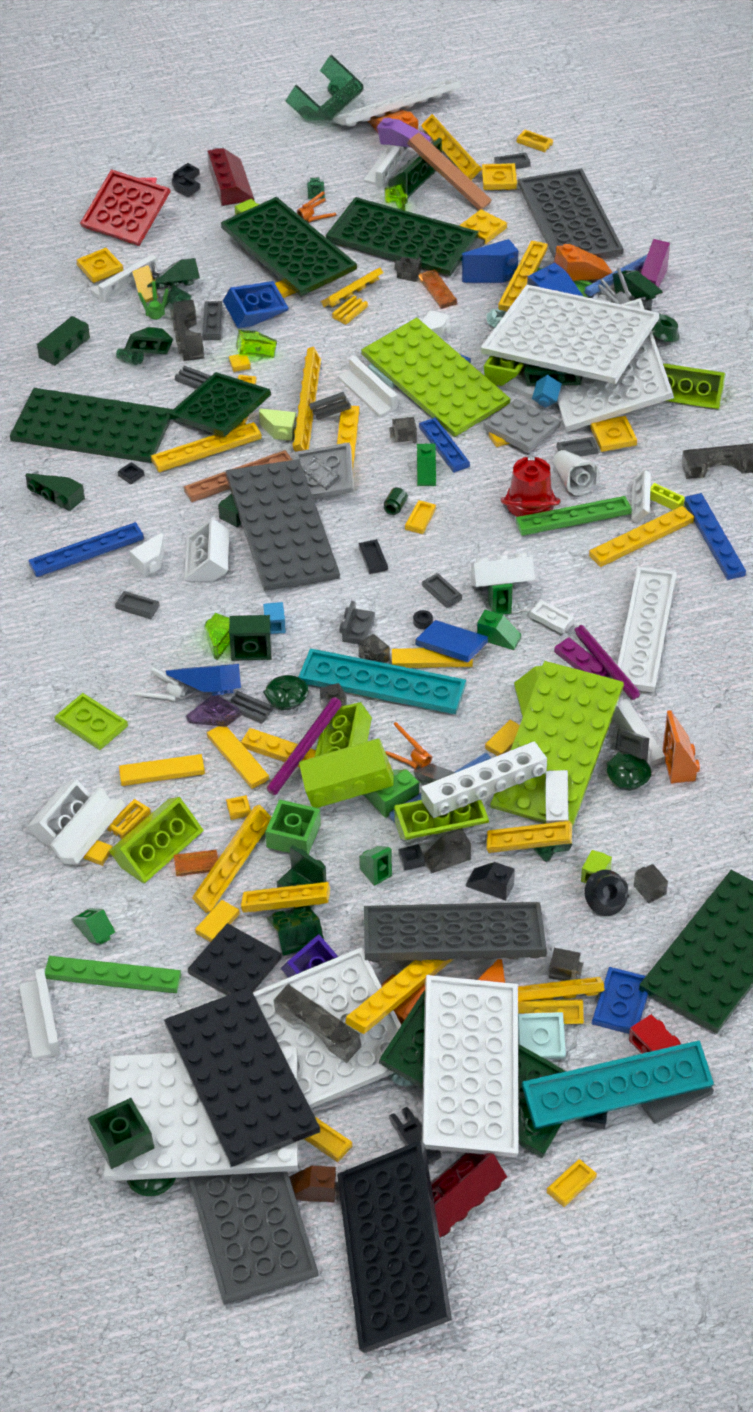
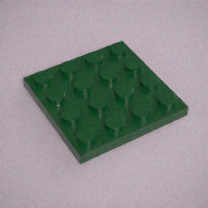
[169,372,271,437]

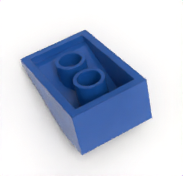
[462,239,519,283]
[527,262,584,297]
[223,281,289,329]
[166,664,241,696]

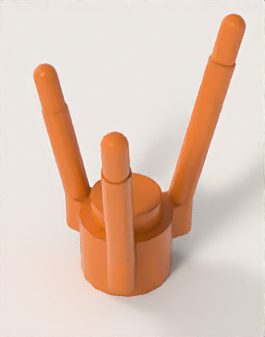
[297,192,337,222]
[385,722,433,769]

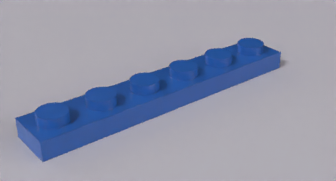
[684,493,746,580]
[28,522,144,577]

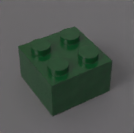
[229,615,272,661]
[87,1098,155,1169]

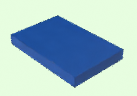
[415,620,488,662]
[592,967,648,1034]

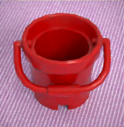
[500,457,561,517]

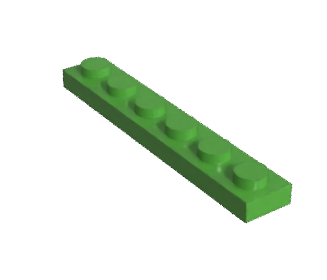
[516,496,632,536]
[45,956,181,994]

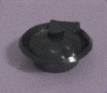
[584,870,630,916]

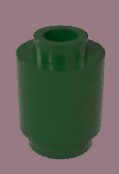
[384,487,408,515]

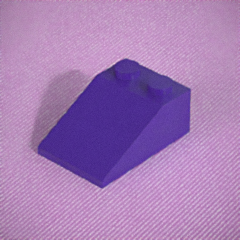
[280,935,338,978]

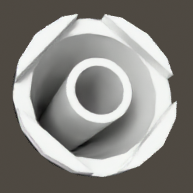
[553,450,600,495]

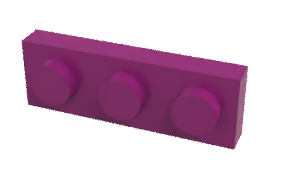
[554,637,610,678]

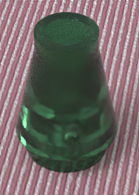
[116,348,144,365]

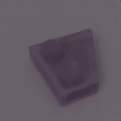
[185,695,242,727]

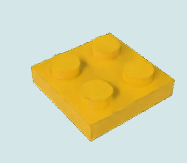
[482,163,517,190]
[459,209,507,244]
[76,248,124,283]
[590,416,637,452]

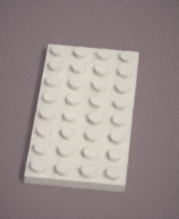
[422,975,518,1157]

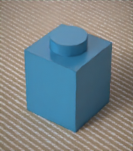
[532,375,562,408]
[263,602,286,634]

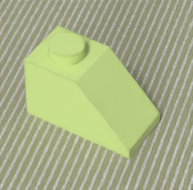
[259,409,296,441]

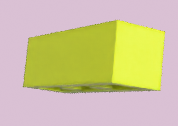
[650,483,685,510]

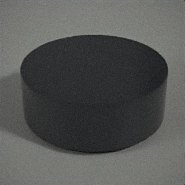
[413,610,433,629]

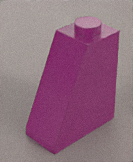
[641,239,670,287]

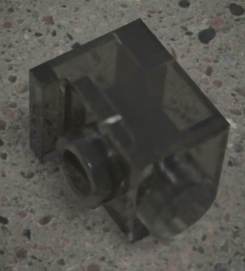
[394,257,422,282]
[389,417,417,443]
[358,634,390,663]

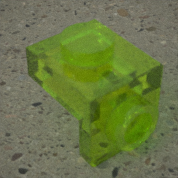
[384,185,408,211]

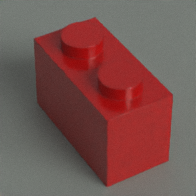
[629,1014,681,1054]

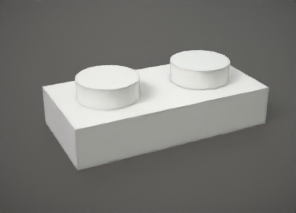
[530,600,574,635]

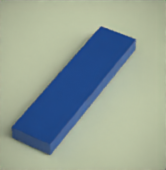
[419,418,470,473]

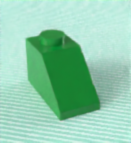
[417,443,436,486]
[488,583,513,615]
[477,609,522,650]
[359,846,392,886]
[71,908,115,945]

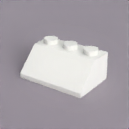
[184,518,229,581]
[471,553,535,587]
[27,779,91,847]

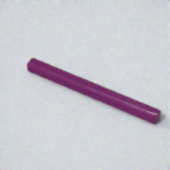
[574,625,640,700]
[267,697,342,795]

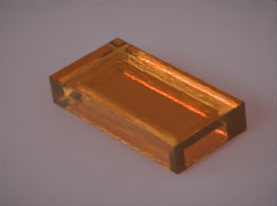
[174,849,218,876]

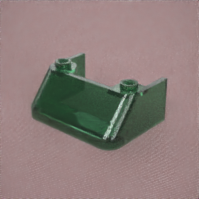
[285,54,364,121]

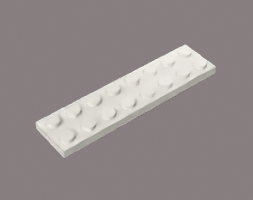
[333,80,461,127]
[618,567,677,692]

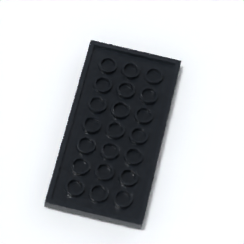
[164,987,320,1168]
[337,1140,452,1353]

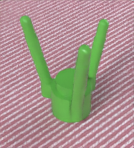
[138,281,169,320]

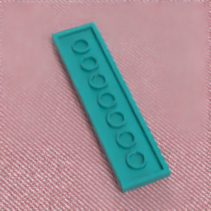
[298,648,466,715]
[521,1040,714,1129]

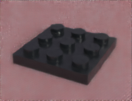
[188,923,282,995]

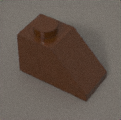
[289,1165,337,1203]

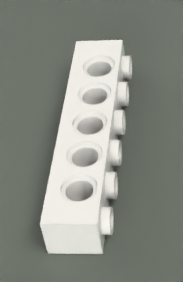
[421,742,547,818]

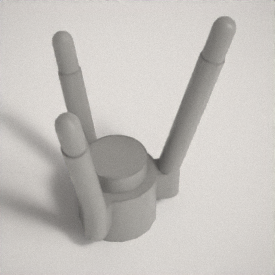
[598,267,632,305]

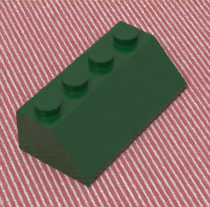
[388,138,442,200]

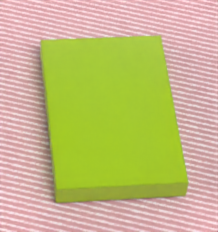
[54,693,128,750]

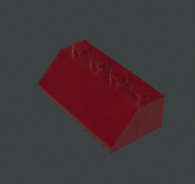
[207,148,254,206]
[431,1153,508,1238]

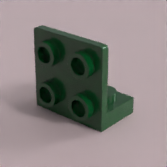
[277,845,327,908]
[267,906,324,956]

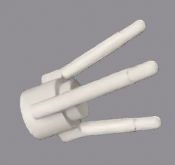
[135,667,187,702]

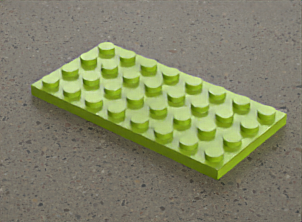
[361,317,511,437]
[490,660,624,829]

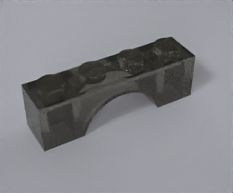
[170,299,204,361]
[682,443,753,479]
[273,984,361,1063]

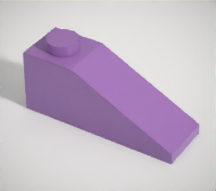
[377,118,431,147]

